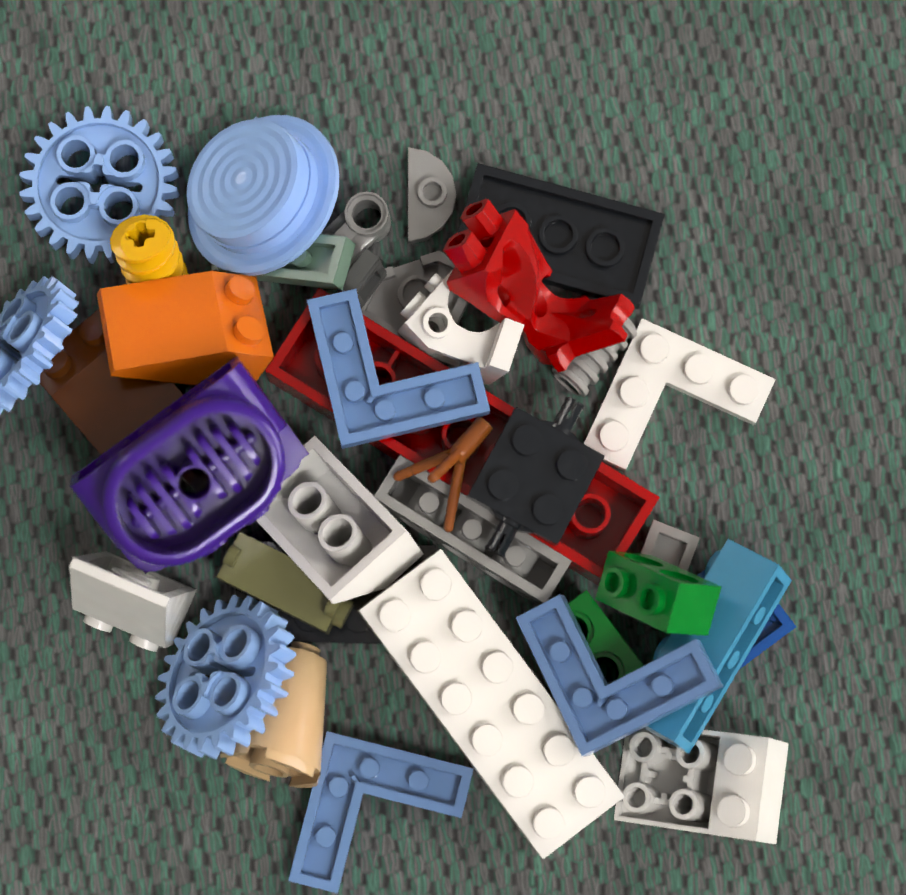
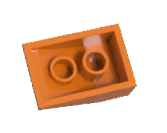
[97,271,274,385]

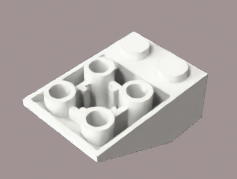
[614,728,789,844]

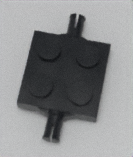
[466,397,605,558]

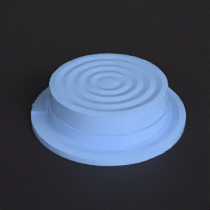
[187,115,339,276]

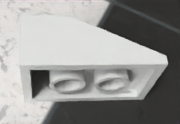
[69,551,197,652]

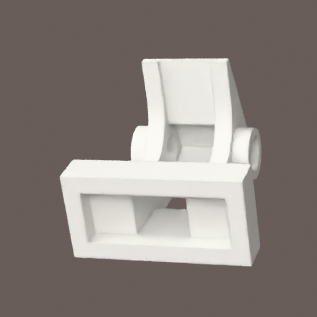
[397,270,524,385]

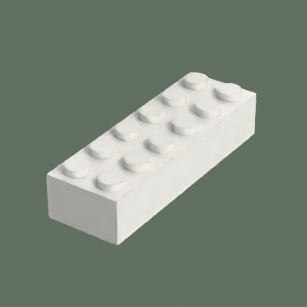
[357,549,625,859]

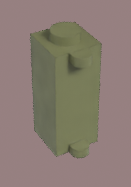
[217,532,354,635]

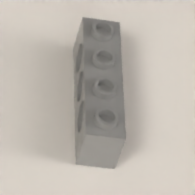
[374,455,572,606]

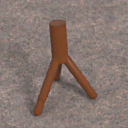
[393,417,493,532]

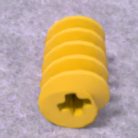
[110,214,189,284]

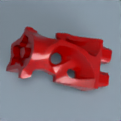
[443,198,635,372]

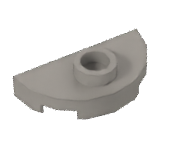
[408,147,456,244]

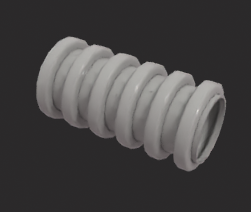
[552,318,637,397]

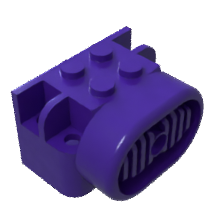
[69,356,309,574]

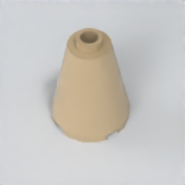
[220,641,327,788]

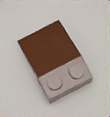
[40,309,183,454]

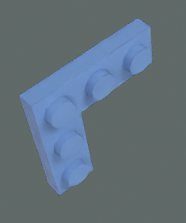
[307,289,490,449]
[516,594,723,757]
[288,731,474,894]

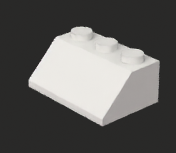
[256,435,424,604]

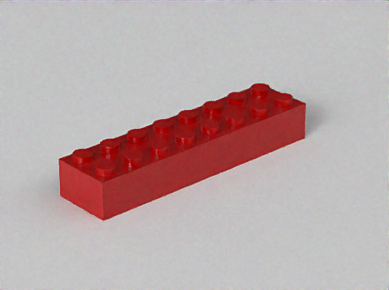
[265,288,660,586]

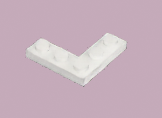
[584,318,776,472]

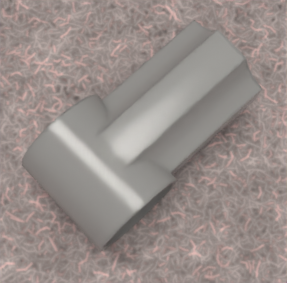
[321,191,391,266]

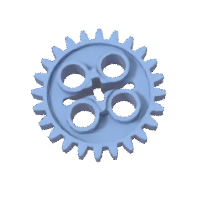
[19,106,179,264]
[0,276,79,415]
[155,595,296,759]

